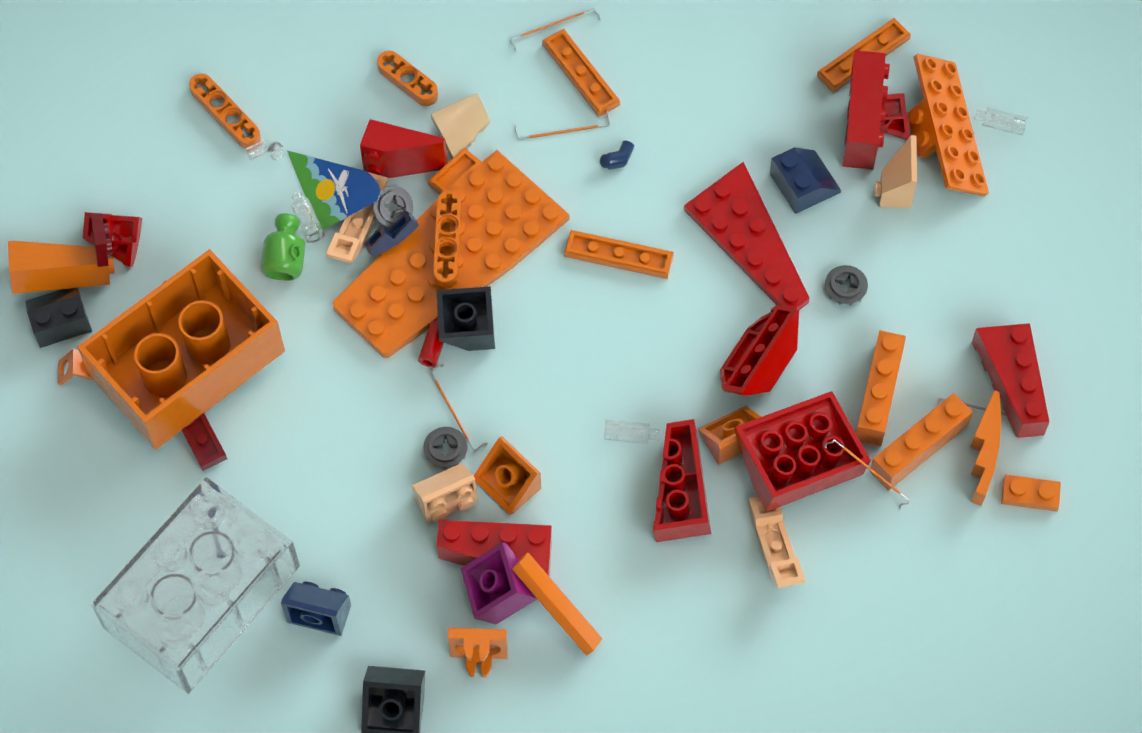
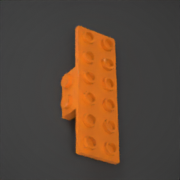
[908,54,989,196]

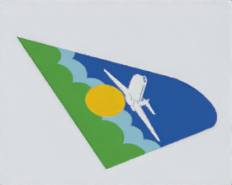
[287,150,380,232]

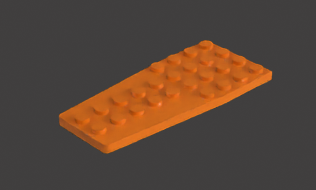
[333,150,570,358]

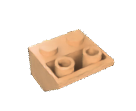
[412,463,478,524]

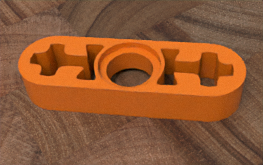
[377,51,438,106]

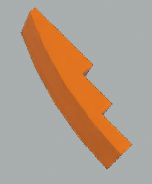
[970,390,1001,506]

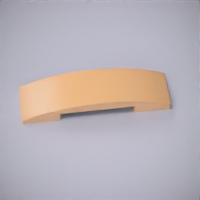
[326,172,388,264]
[749,497,805,588]

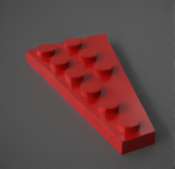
[684,161,810,310]

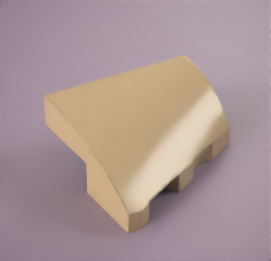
[431,93,489,159]

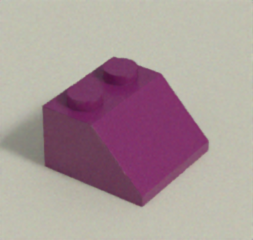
[461,542,537,625]

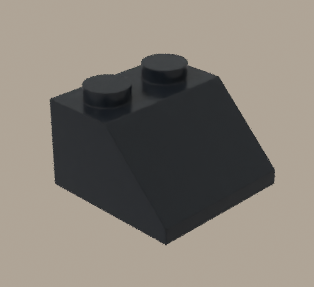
[436,286,495,351]
[25,288,92,348]
[361,666,425,733]

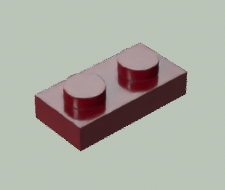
[91,214,113,267]
[181,413,227,471]

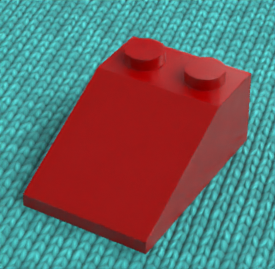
[360,119,448,178]

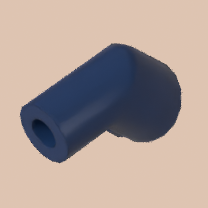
[600,140,634,169]

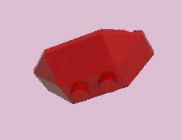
[720,305,799,396]

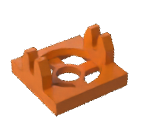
[448,627,508,678]

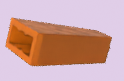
[8,241,115,294]

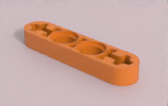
[189,73,261,150]
[433,190,462,288]

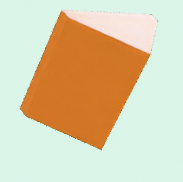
[698,406,761,465]
[474,436,541,515]

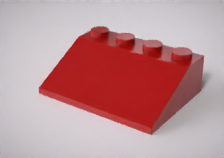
[734,391,871,512]

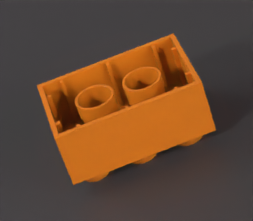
[77,249,285,450]

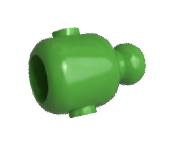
[260,213,306,281]

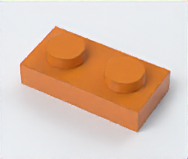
[1001,474,1061,512]

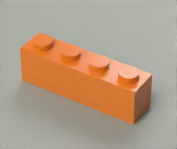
[856,330,906,446]
[870,393,973,491]

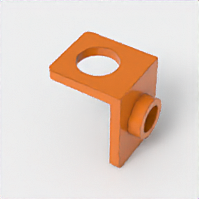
[57,349,94,385]

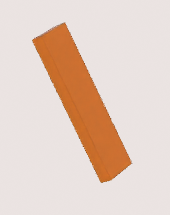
[817,18,911,93]
[542,28,620,117]
[564,230,674,279]
[512,553,602,655]

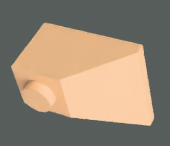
[874,135,917,208]

